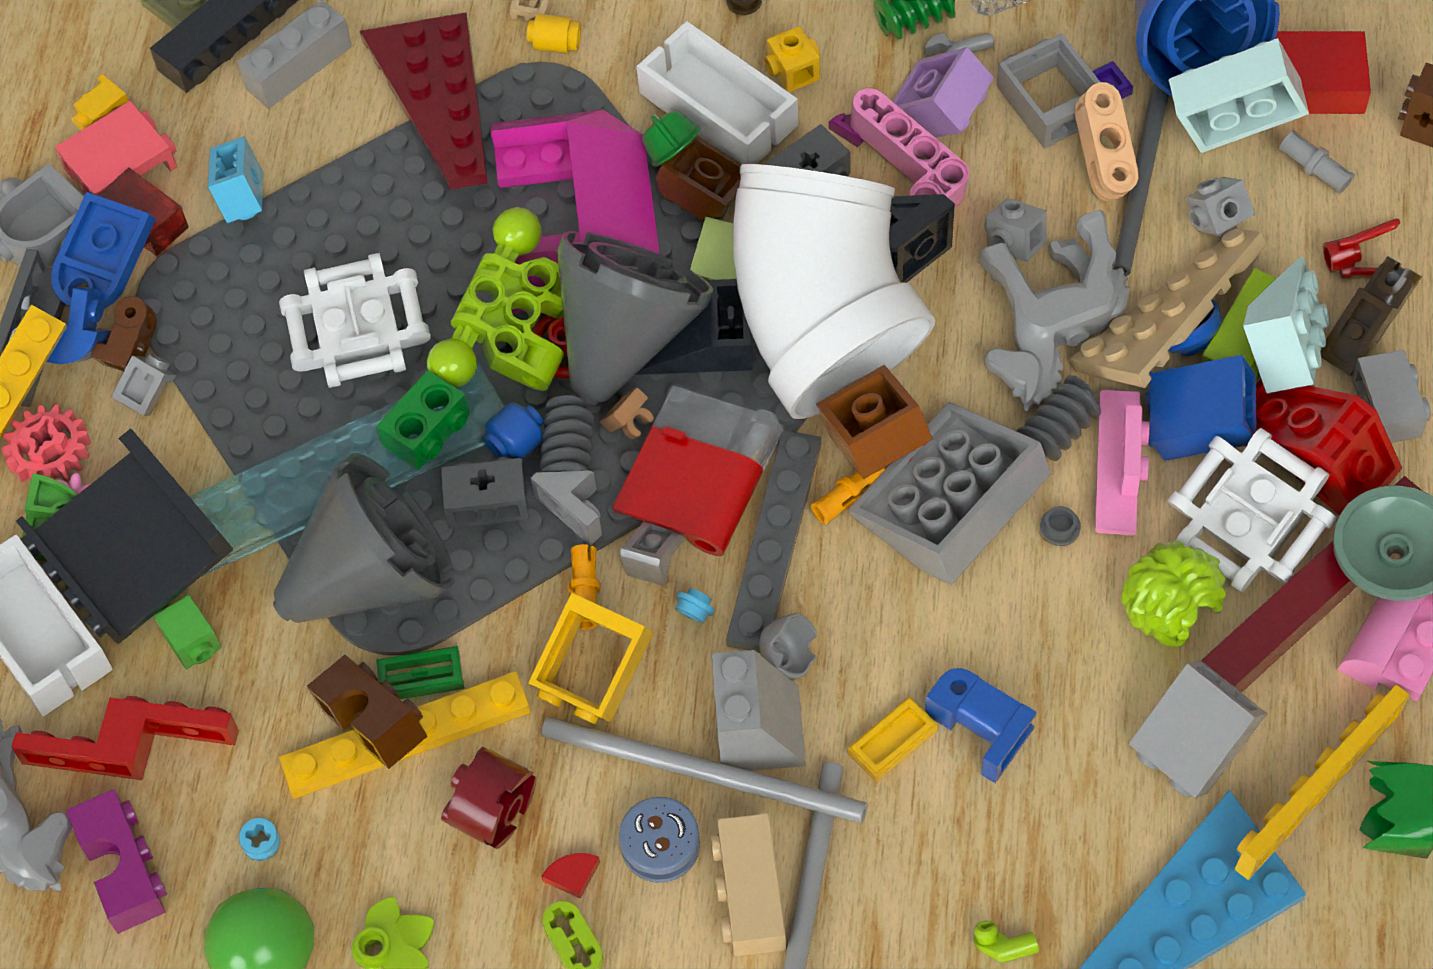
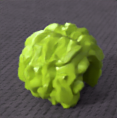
[1121,541,1226,647]

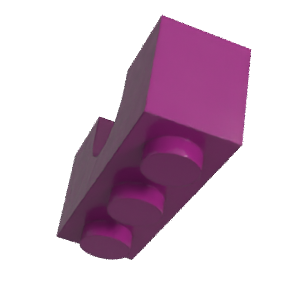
[66,789,167,934]

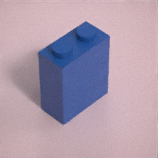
[1146,355,1257,461]

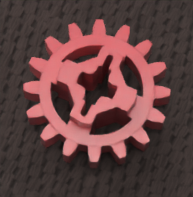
[2,404,91,482]

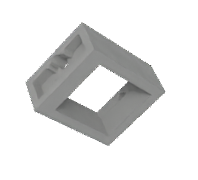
[997,33,1100,148]

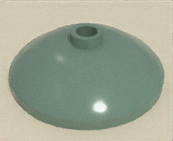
[1333,486,1433,601]

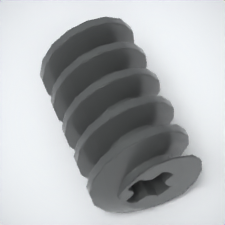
[1016,375,1101,461]
[540,395,595,472]

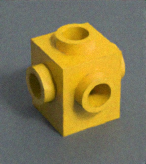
[764,26,820,93]

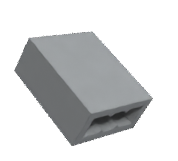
[1129,660,1267,798]

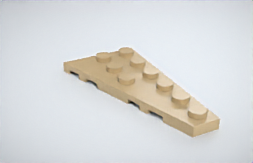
[1069,228,1266,388]

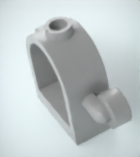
[0,163,84,267]

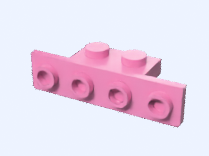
[1095,390,1149,535]

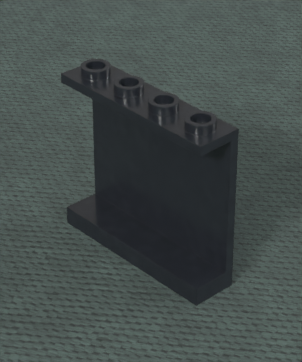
[16,428,234,644]

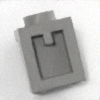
[111,353,177,416]

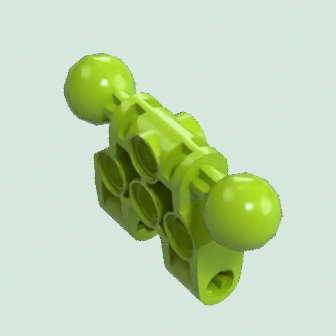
[426,207,564,391]

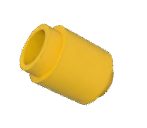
[527,13,581,54]

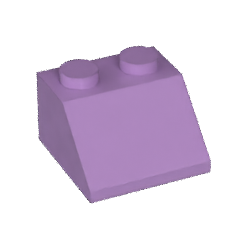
[892,47,994,138]

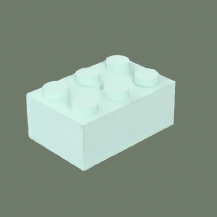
[1169,38,1309,153]

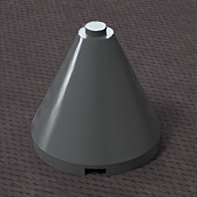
[557,231,713,406]
[273,453,454,623]

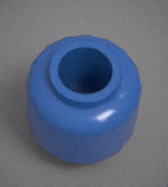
[483,403,544,459]

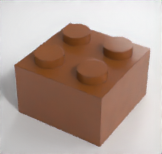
[816,364,933,479]

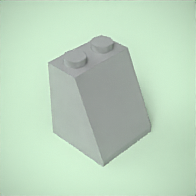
[712,650,806,771]

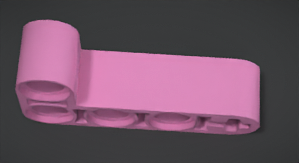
[850,88,970,207]

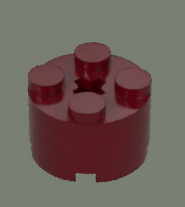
[441,747,537,849]

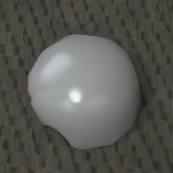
[759,613,817,680]

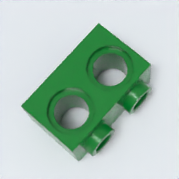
[376,370,470,470]

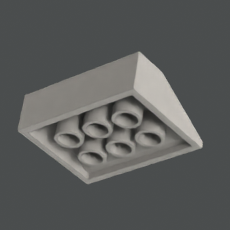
[849,402,1051,585]

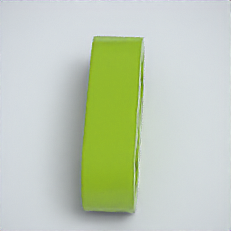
[542,901,604,969]

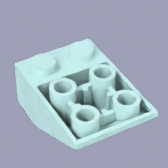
[1243,257,1330,393]

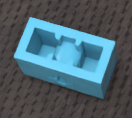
[208,136,263,223]

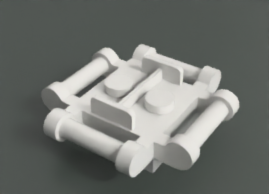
[279,253,431,388]
[1167,428,1337,593]

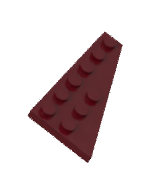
[360,12,488,190]

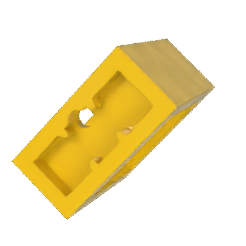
[528,593,654,725]

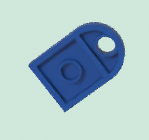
[51,192,156,309]

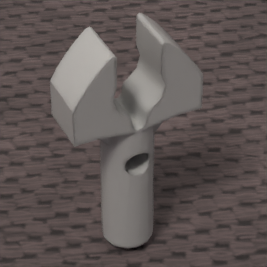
[925,32,994,57]

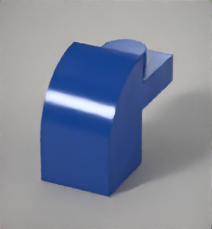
[47,287,111,364]

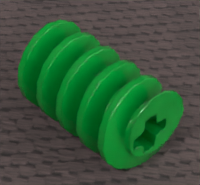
[874,0,956,40]

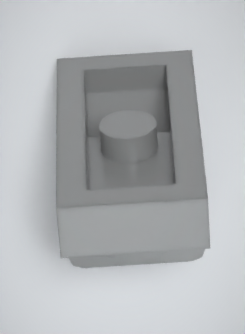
[531,470,602,546]
[620,521,684,586]

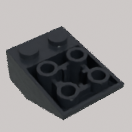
[635,279,753,375]

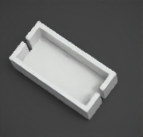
[636,21,799,164]
[0,534,113,717]

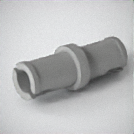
[1279,130,1355,194]

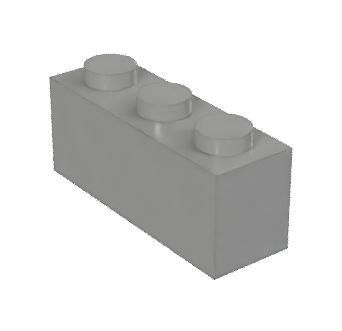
[237,0,352,109]

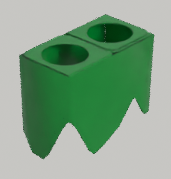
[1359,761,1433,859]

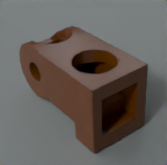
[91,296,157,372]

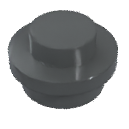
[1040,506,1081,546]

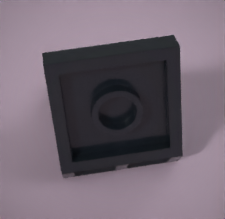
[806,168,955,283]

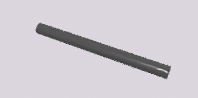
[1113,84,1169,276]

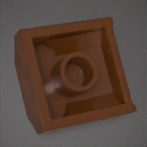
[656,136,742,222]

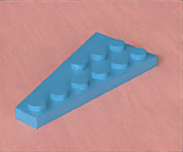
[1079,790,1306,969]

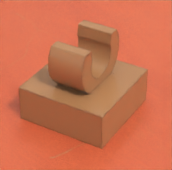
[599,387,654,439]

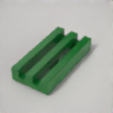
[376,646,464,699]

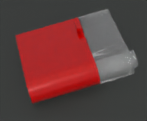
[612,386,783,556]

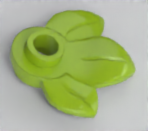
[351,896,434,969]

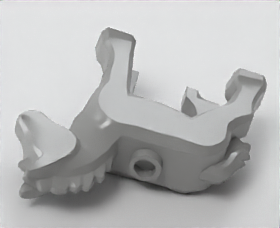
[978,210,1130,413]
[0,719,72,892]

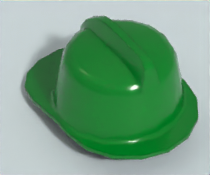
[641,110,701,167]

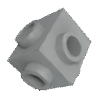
[1186,177,1255,237]
[984,198,1047,261]

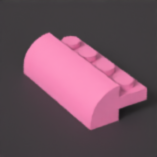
[1338,556,1433,702]

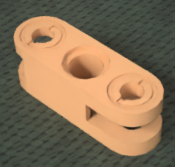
[1074,82,1138,202]

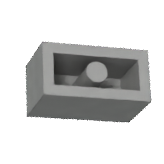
[1351,350,1431,443]

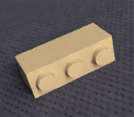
[711,813,786,957]

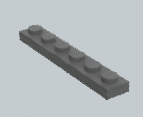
[726,430,822,653]

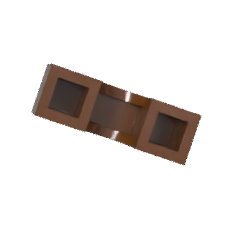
[307,655,428,769]

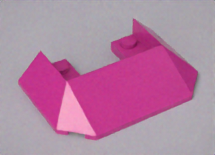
[491,110,660,314]

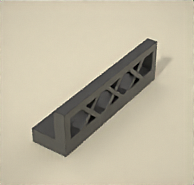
[0,249,65,407]

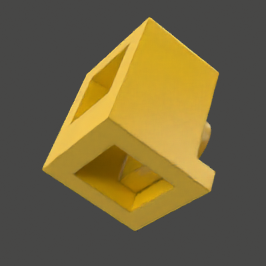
[72,74,129,131]

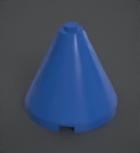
[1135,0,1280,96]

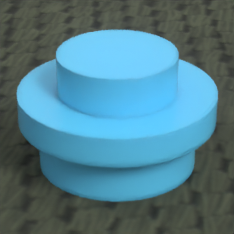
[675,588,715,623]

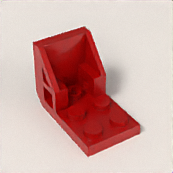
[1246,379,1402,516]

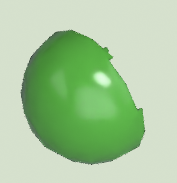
[204,888,314,969]

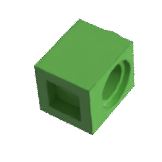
[153,595,221,670]

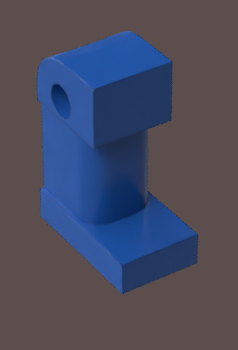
[925,668,1036,783]

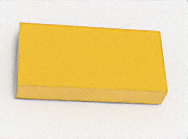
[847,696,938,782]

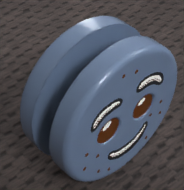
[619,797,700,883]

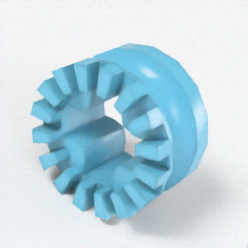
[239,818,280,861]

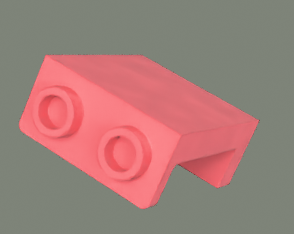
[55,101,177,200]

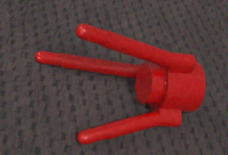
[1323,218,1401,279]

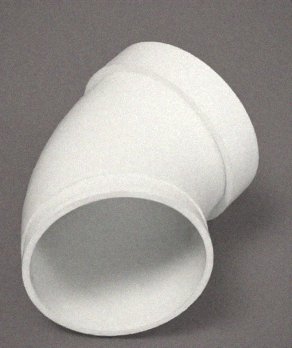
[733,164,935,419]

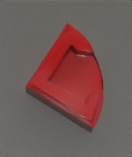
[541,853,600,899]

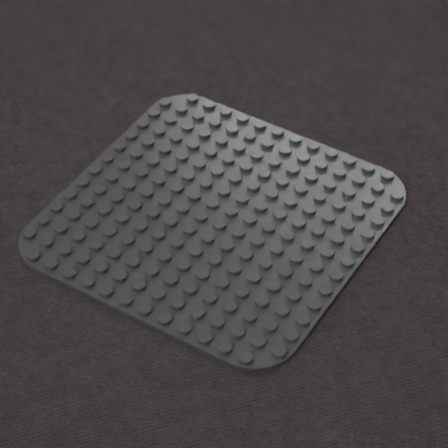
[136,62,807,655]

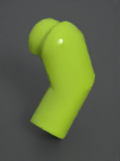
[973,920,1039,963]

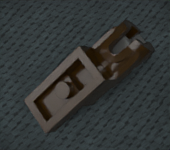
[1320,256,1422,376]

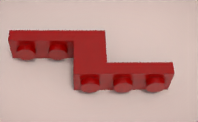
[11,696,239,780]

